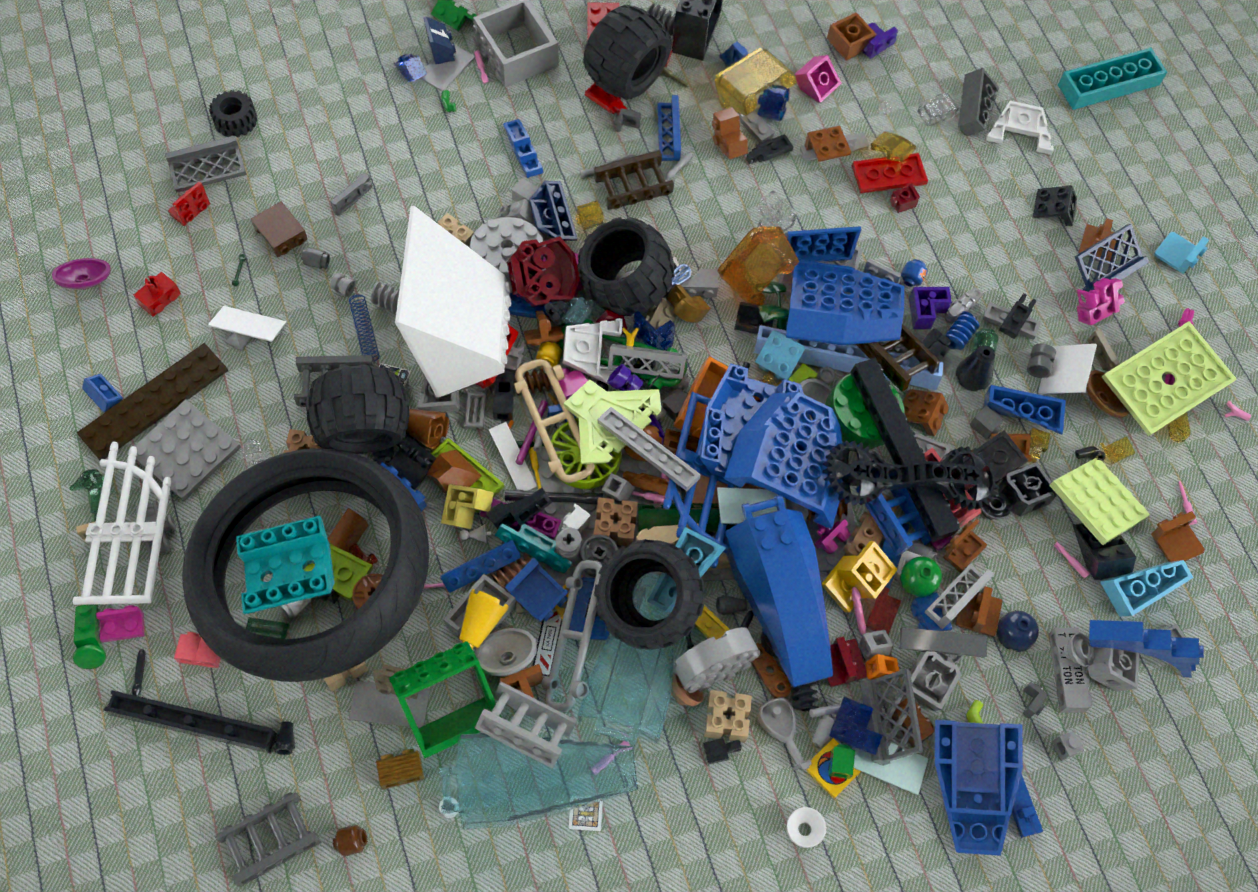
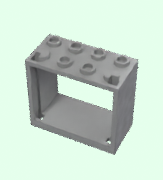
[472,0,559,87]

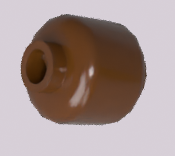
[333,825,368,857]

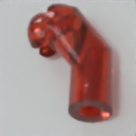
[349,544,378,566]

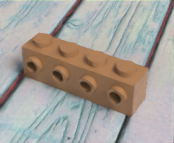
[843,494,899,556]

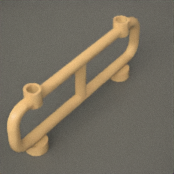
[514,359,595,483]

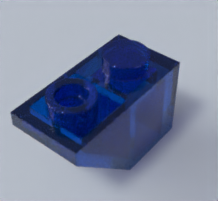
[394,53,428,82]

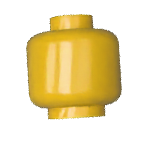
[536,342,562,368]

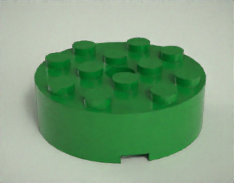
[825,374,905,450]

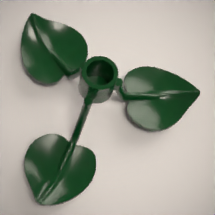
[756,282,789,330]

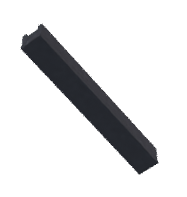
[104,690,277,754]

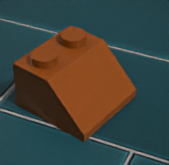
[827,12,876,61]

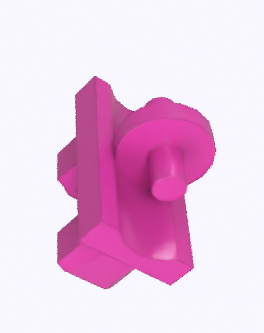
[814,519,851,554]

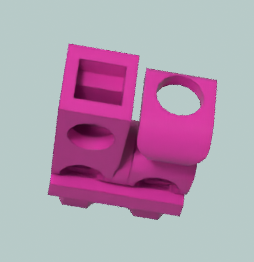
[1077,278,1125,325]

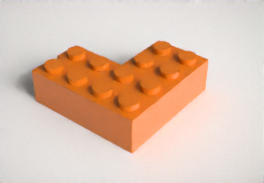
[673,356,760,438]

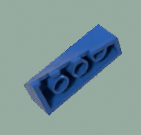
[983,385,1066,435]

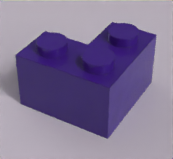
[909,287,952,330]

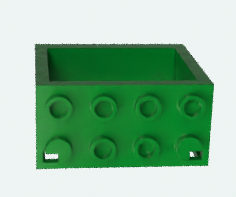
[388,641,502,759]

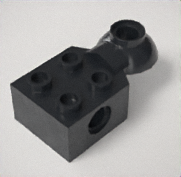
[981,462,1057,520]

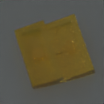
[871,131,916,162]

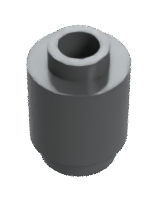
[301,247,330,269]

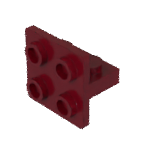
[827,636,867,687]

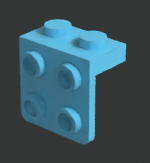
[1154,232,1209,274]
[755,330,805,381]

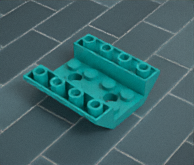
[236,516,334,615]

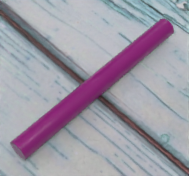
[515,400,548,465]

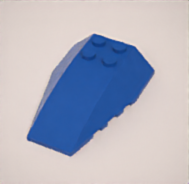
[935,720,1023,856]

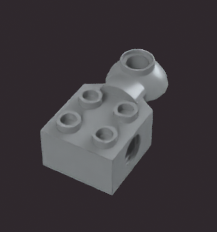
[900,631,964,711]
[1064,632,1140,692]

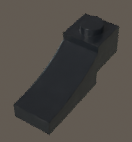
[486,488,552,530]

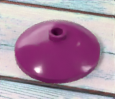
[52,258,111,290]

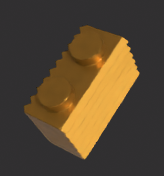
[376,749,425,790]

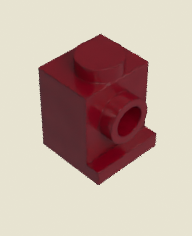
[890,184,920,213]

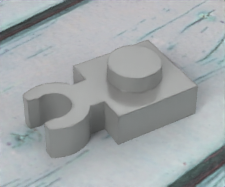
[504,342,525,373]

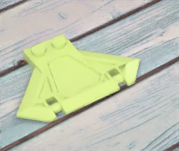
[564,380,661,464]

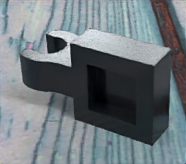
[703,738,742,765]

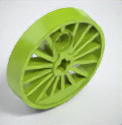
[549,418,622,489]

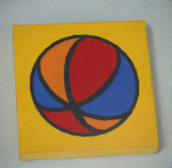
[806,738,861,799]

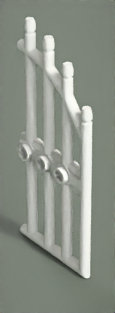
[73,442,171,605]

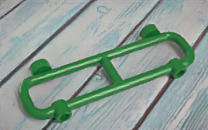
[556,319,688,392]

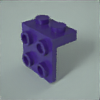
[862,22,898,59]

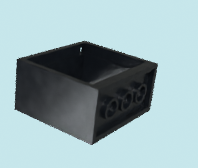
[672,0,723,61]

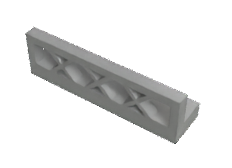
[608,344,687,379]
[924,564,994,629]

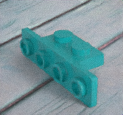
[495,524,572,573]

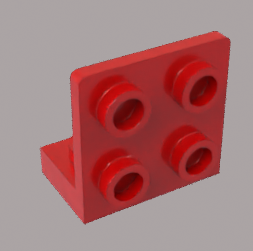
[167,182,210,226]

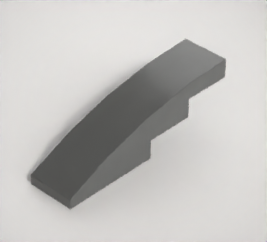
[899,628,987,658]

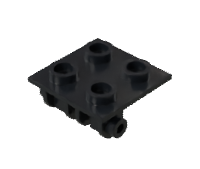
[387,437,436,490]

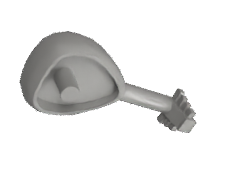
[757,698,811,770]

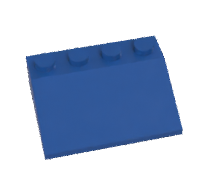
[778,226,862,265]

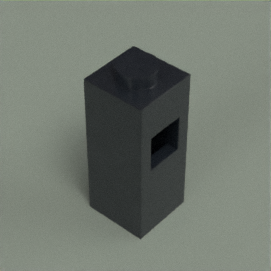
[493,370,515,421]

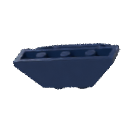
[529,180,578,241]

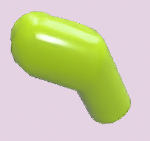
[966,699,984,723]

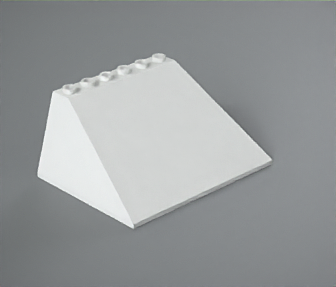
[395,206,512,397]

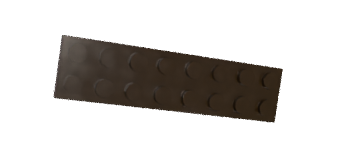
[76,343,228,461]

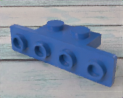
[440,540,521,593]

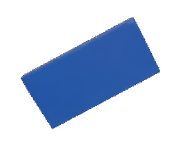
[82,373,123,412]

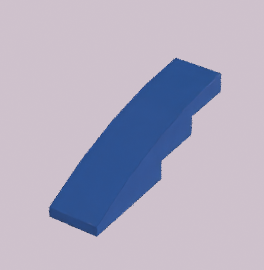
[503,119,544,178]

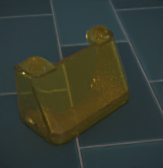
[715,48,797,116]

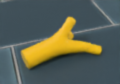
[622,328,639,346]

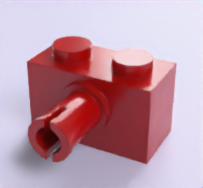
[133,271,181,317]

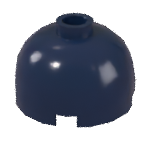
[996,610,1039,652]

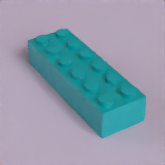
[1058,47,1167,110]

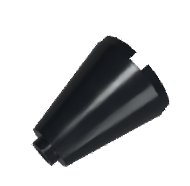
[955,346,995,392]

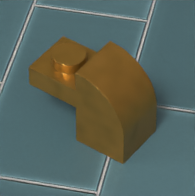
[666,284,711,323]

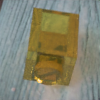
[575,200,604,230]

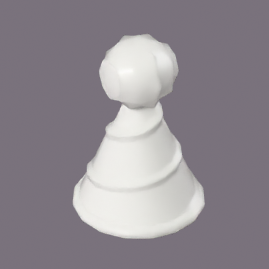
[459,524,492,543]

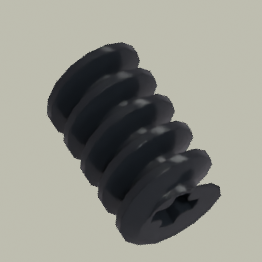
[791,682,819,712]

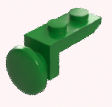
[73,604,106,669]

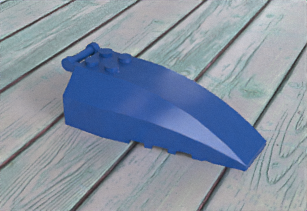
[723,495,833,688]

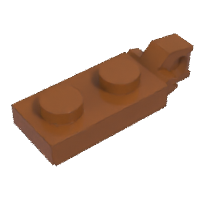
[623,471,677,496]

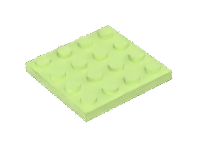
[1049,457,1150,545]

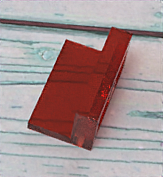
[866,587,901,635]

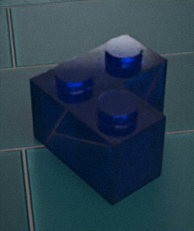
[829,697,883,755]

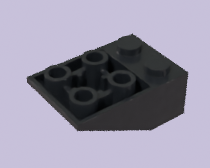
[1073,523,1136,580]

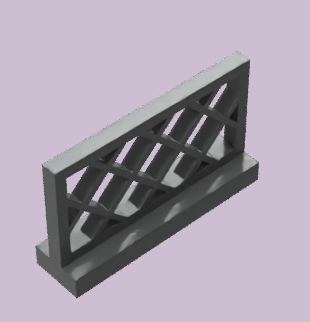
[165,136,247,193]
[860,669,923,766]

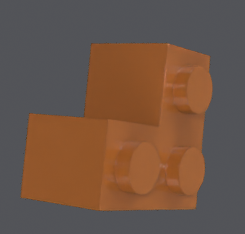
[712,107,748,159]

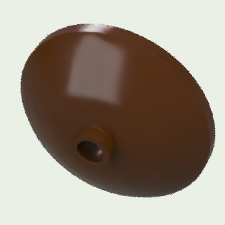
[1086,370,1130,418]

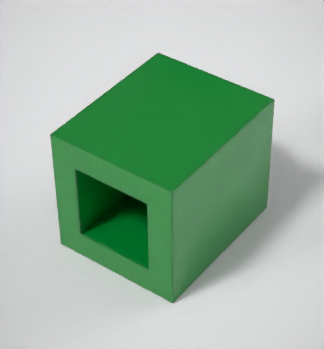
[828,744,855,779]

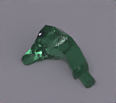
[69,469,104,522]

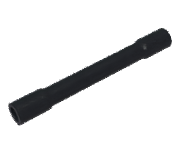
[505,489,603,505]

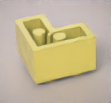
[441,484,494,529]

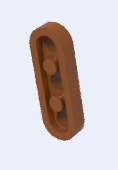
[751,643,791,698]

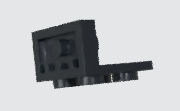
[1033,185,1077,226]

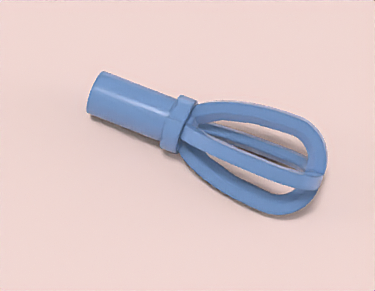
[670,264,691,289]

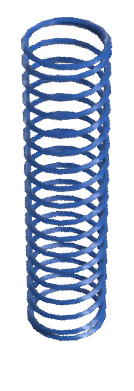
[349,294,380,361]

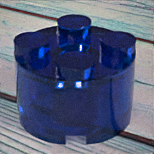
[758,82,790,121]

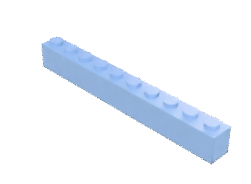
[754,325,943,390]

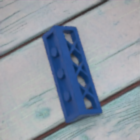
[657,95,681,161]

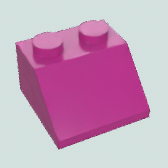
[793,55,842,103]

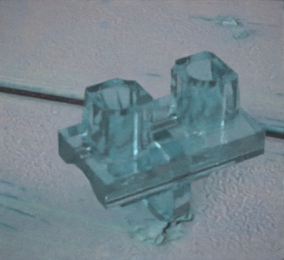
[563,297,596,325]

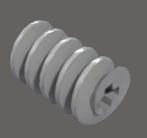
[371,281,399,313]
[556,527,582,563]

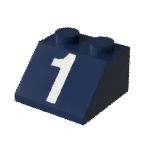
[423,17,456,65]

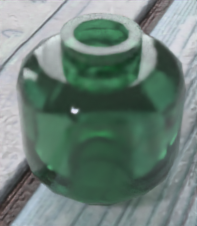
[973,328,999,352]

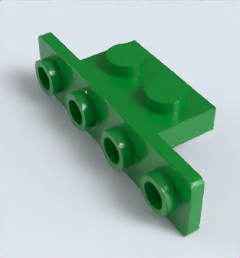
[431,0,478,32]

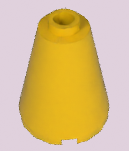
[459,589,509,650]

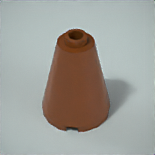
[405,409,449,449]

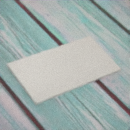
[208,306,286,342]

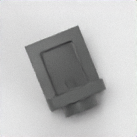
[614,108,641,132]
[1022,682,1048,718]

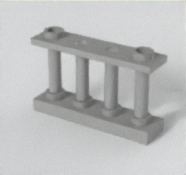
[475,682,577,769]

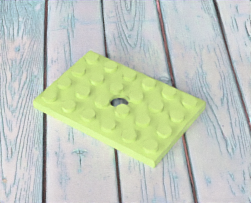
[1102,321,1237,436]

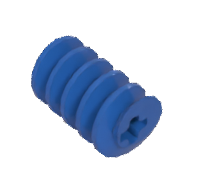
[945,311,980,350]

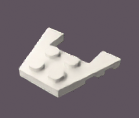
[986,101,1054,155]
[563,318,622,384]

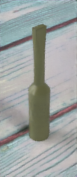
[662,67,688,87]

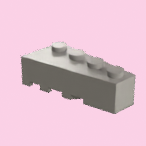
[417,377,460,412]

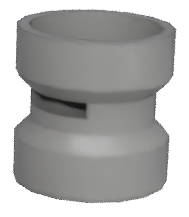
[330,272,356,297]

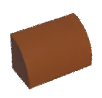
[328,508,369,553]

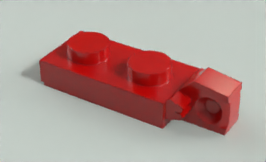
[585,82,627,115]

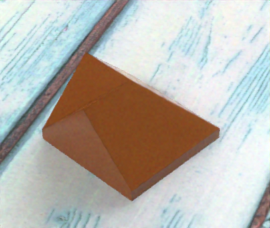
[427,450,482,495]

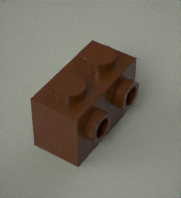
[891,698,935,748]

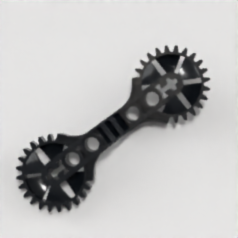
[822,441,999,510]

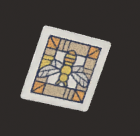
[569,796,603,831]

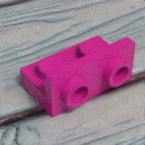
[96,605,145,643]

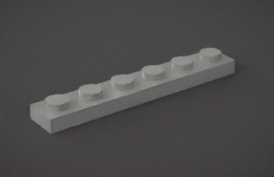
[598,407,700,491]

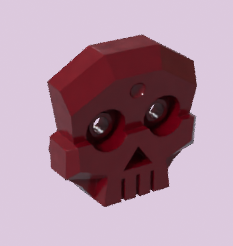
[506,236,580,307]

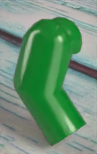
[441,90,456,113]

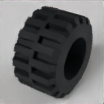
[209,90,258,138]

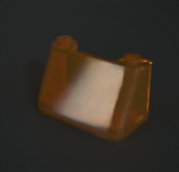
[718,226,799,306]

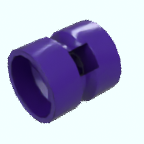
[607,364,643,391]

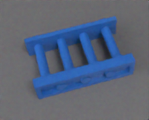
[856,475,932,556]

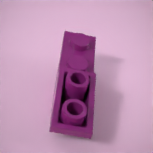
[480,498,561,539]

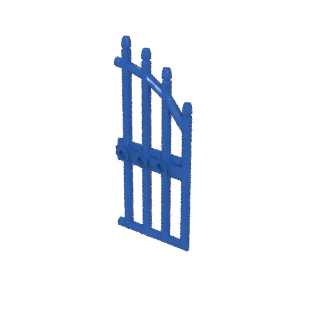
[663,392,741,568]

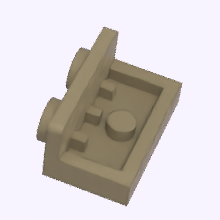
[639,298,676,341]

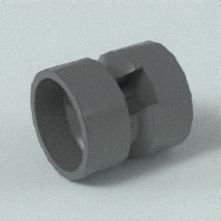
[1027,343,1056,378]

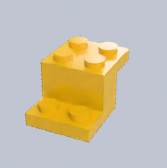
[821,541,898,613]

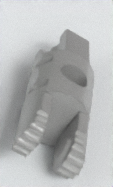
[944,287,983,323]

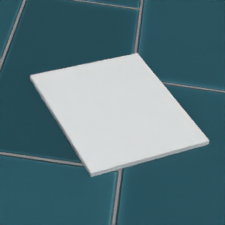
[1038,344,1097,394]

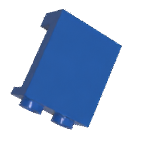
[504,558,568,623]

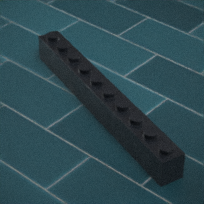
[850,358,960,542]

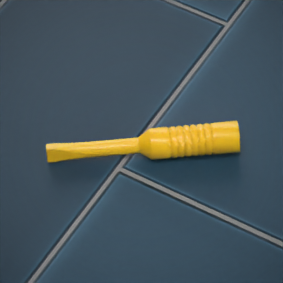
[528,447,541,490]

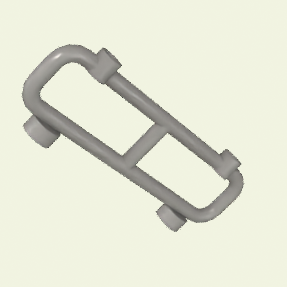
[542,560,602,712]

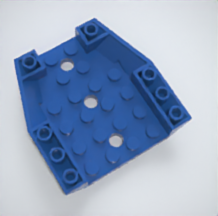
[786,259,905,345]
[700,363,811,488]
[724,392,843,529]

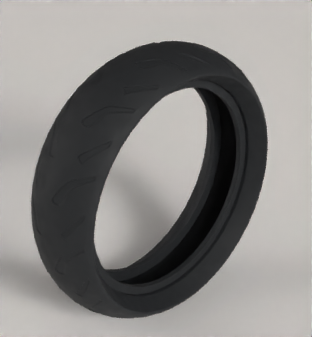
[182,448,429,682]

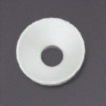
[787,807,826,848]

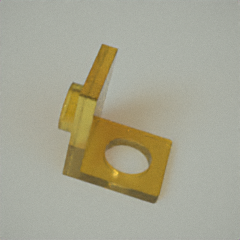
[1100,437,1136,465]

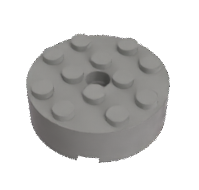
[470,217,544,282]
[673,627,760,693]

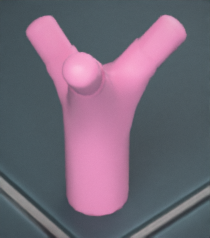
[1225,401,1251,421]

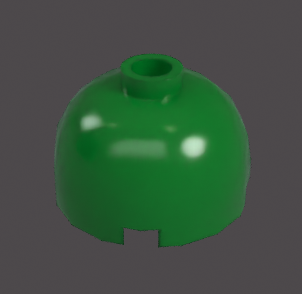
[900,556,942,598]

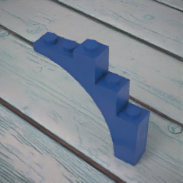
[1089,620,1204,678]

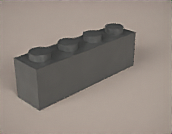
[958,68,1000,136]

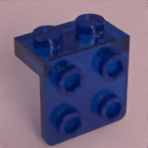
[633,311,675,351]

